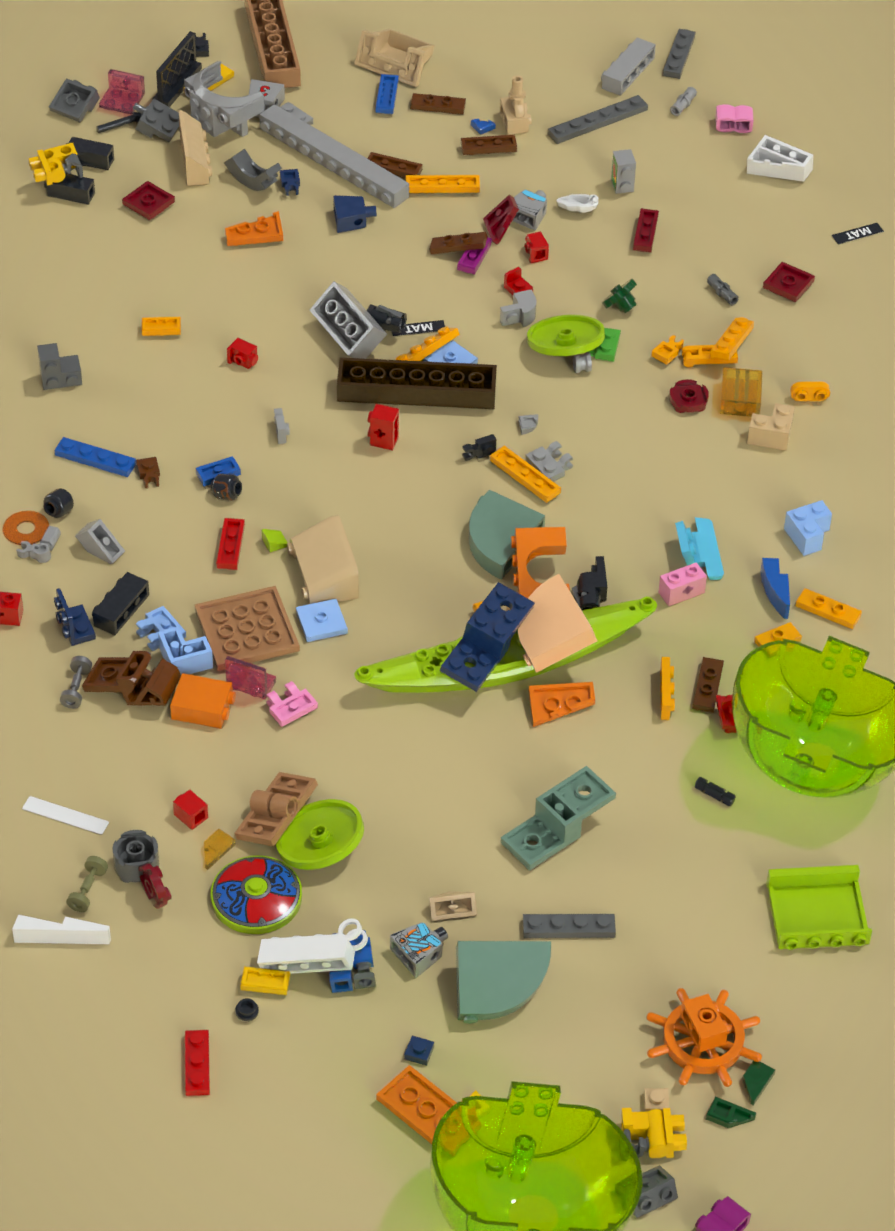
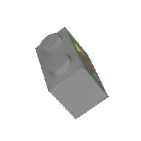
[611,149,636,194]

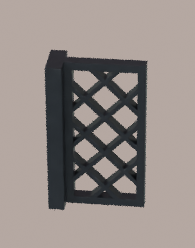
[152,31,202,107]

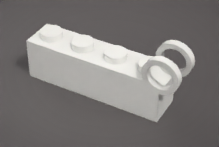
[257,919,368,974]

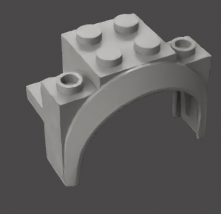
[184,61,264,137]

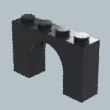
[44,137,114,205]

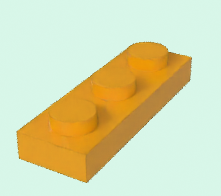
[660,657,675,720]

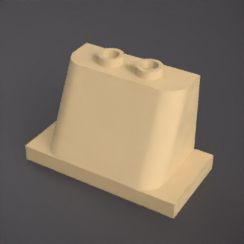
[354,29,435,87]

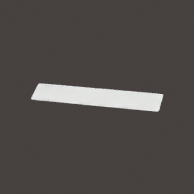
[22,796,109,835]

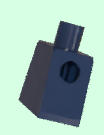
[333,195,377,233]

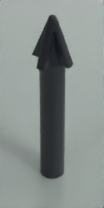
[96,112,142,133]

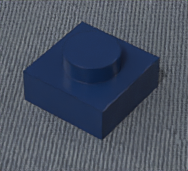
[404,1035,434,1066]

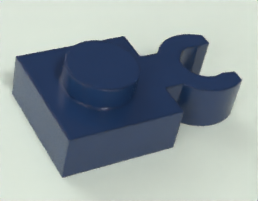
[280,169,300,196]

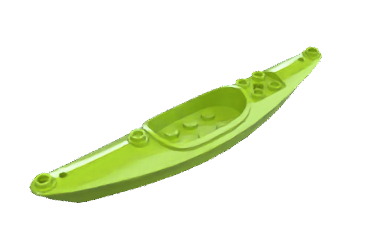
[354,596,657,693]

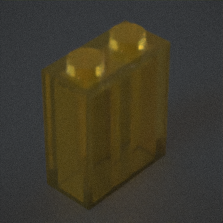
[720,367,762,417]

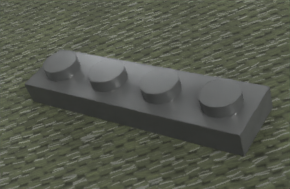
[663,29,696,79]
[523,914,616,938]

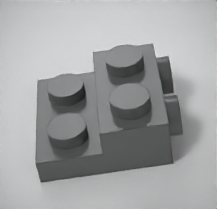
[49,78,100,122]

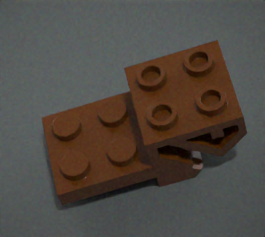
[82,651,181,706]

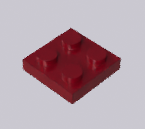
[122,181,175,220]
[763,262,815,302]

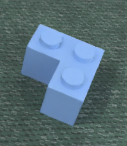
[784,500,832,556]
[158,626,213,675]

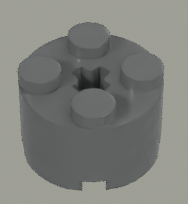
[112,830,160,883]

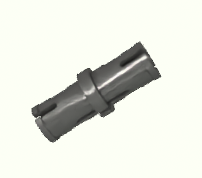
[707,274,739,306]

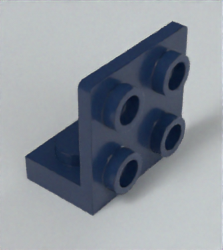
[54,588,96,646]

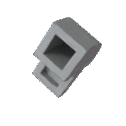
[500,289,536,327]

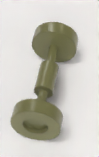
[66,856,108,912]

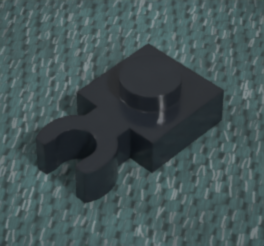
[195,33,209,57]
[462,434,497,461]

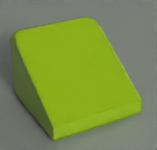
[261,529,288,552]

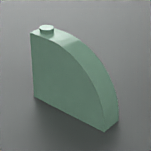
[469,490,545,580]
[456,941,551,1023]

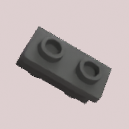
[618,1165,678,1218]

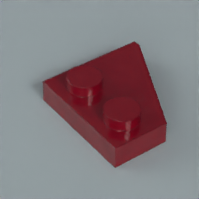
[483,195,519,245]

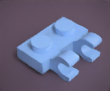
[136,606,186,651]

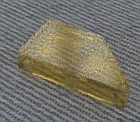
[204,829,236,870]

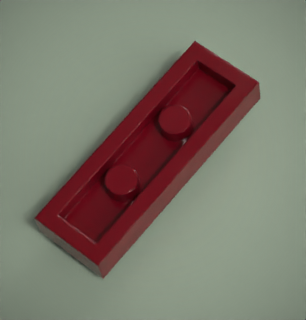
[633,208,659,253]

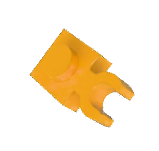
[651,335,684,365]

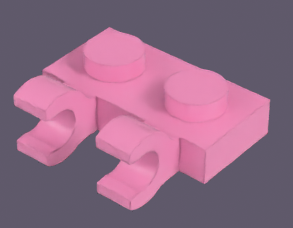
[266,681,318,727]

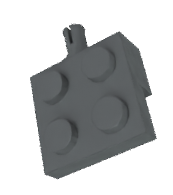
[132,99,179,142]

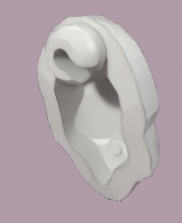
[557,194,599,213]

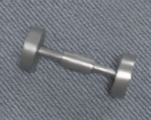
[60,656,92,709]

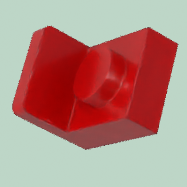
[504,267,533,295]

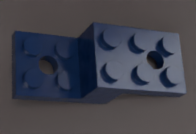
[440,582,535,692]

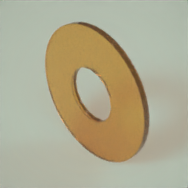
[3,511,49,545]

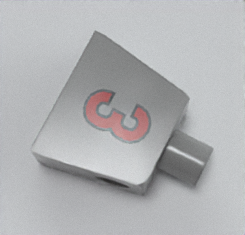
[249,79,285,117]

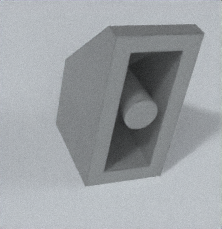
[75,519,125,564]

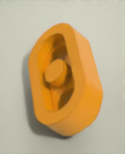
[790,381,830,401]

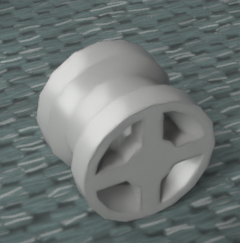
[573,352,592,373]

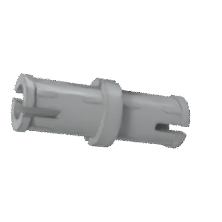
[670,87,697,116]

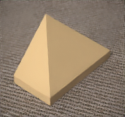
[429,892,477,921]

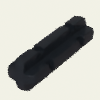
[695,777,736,806]

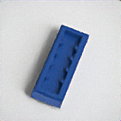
[376,74,399,114]

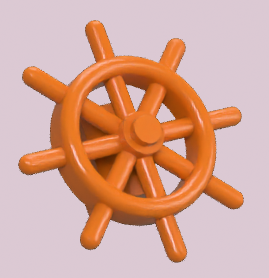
[646,988,762,1087]

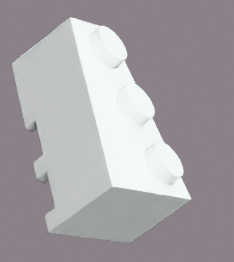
[747,135,813,182]

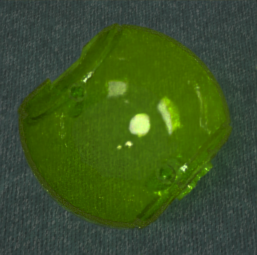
[732,636,895,798]
[430,1081,643,1231]

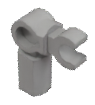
[16,526,61,563]

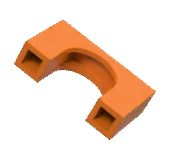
[511,527,570,598]

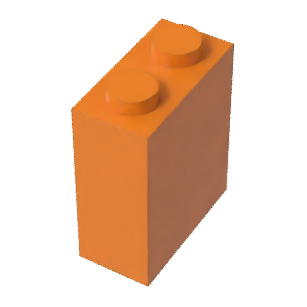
[170,673,236,728]

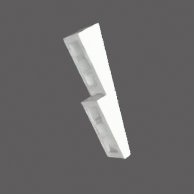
[12,915,111,944]

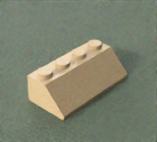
[178,110,212,186]

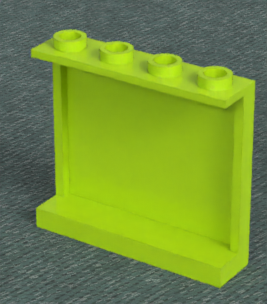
[767,865,872,950]

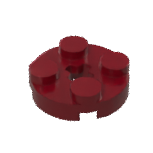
[669,379,709,413]
[139,863,172,909]

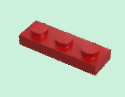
[216,518,245,570]
[185,1030,210,1096]

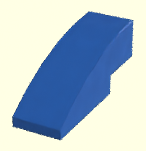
[760,558,790,619]

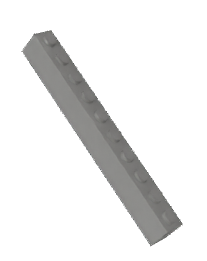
[260,104,409,208]

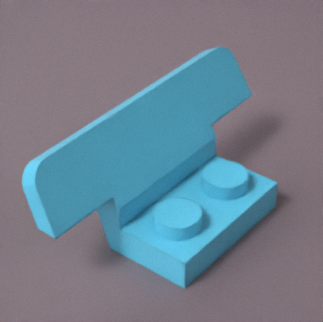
[675,517,724,580]

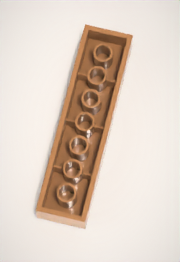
[244,0,301,88]

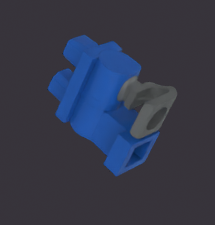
[329,930,376,993]

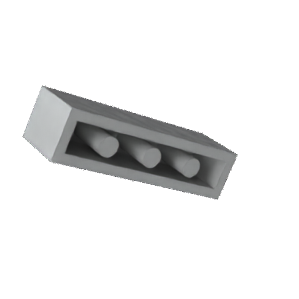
[601,37,656,96]

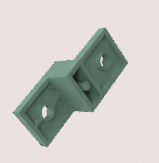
[501,766,616,871]

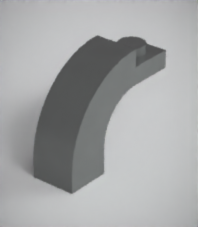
[224,149,282,191]

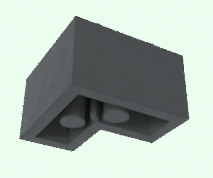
[37,343,82,390]

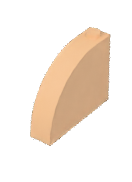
[518,574,597,673]

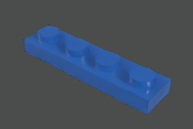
[54,437,136,477]

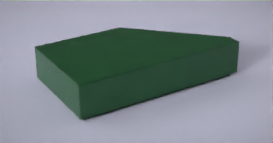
[706,1096,757,1128]

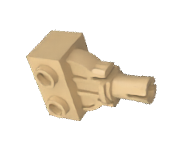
[500,75,532,135]

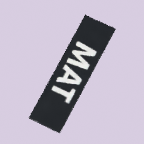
[831,223,884,244]
[392,320,445,336]

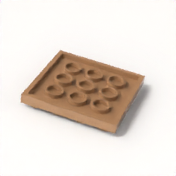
[195,586,300,671]

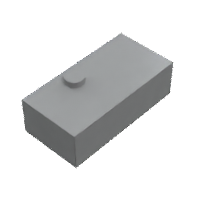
[310,281,387,359]

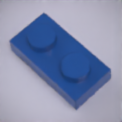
[196,456,241,487]

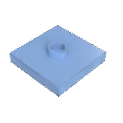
[423,340,478,364]
[296,599,348,642]

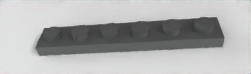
[548,95,648,144]

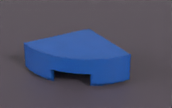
[471,119,496,135]

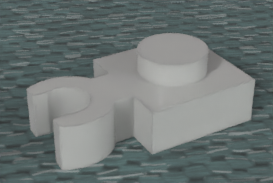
[274,408,290,444]

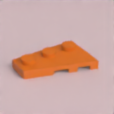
[225,211,283,246]
[528,682,595,727]

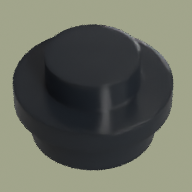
[235,998,259,1021]

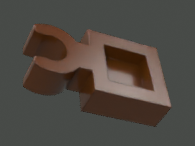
[136,457,160,489]

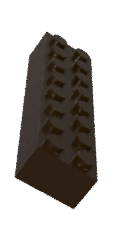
[337,357,497,409]

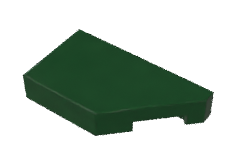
[743,1061,775,1106]

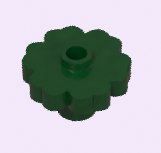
[602,278,637,313]

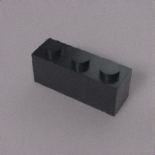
[92,572,150,635]

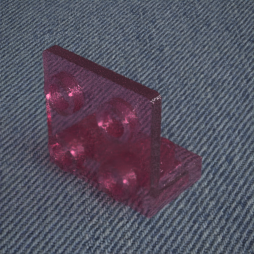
[99,69,145,114]
[225,656,276,700]

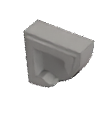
[518,414,538,435]

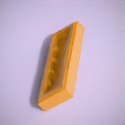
[795,588,862,629]

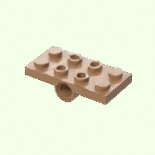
[234,772,318,847]

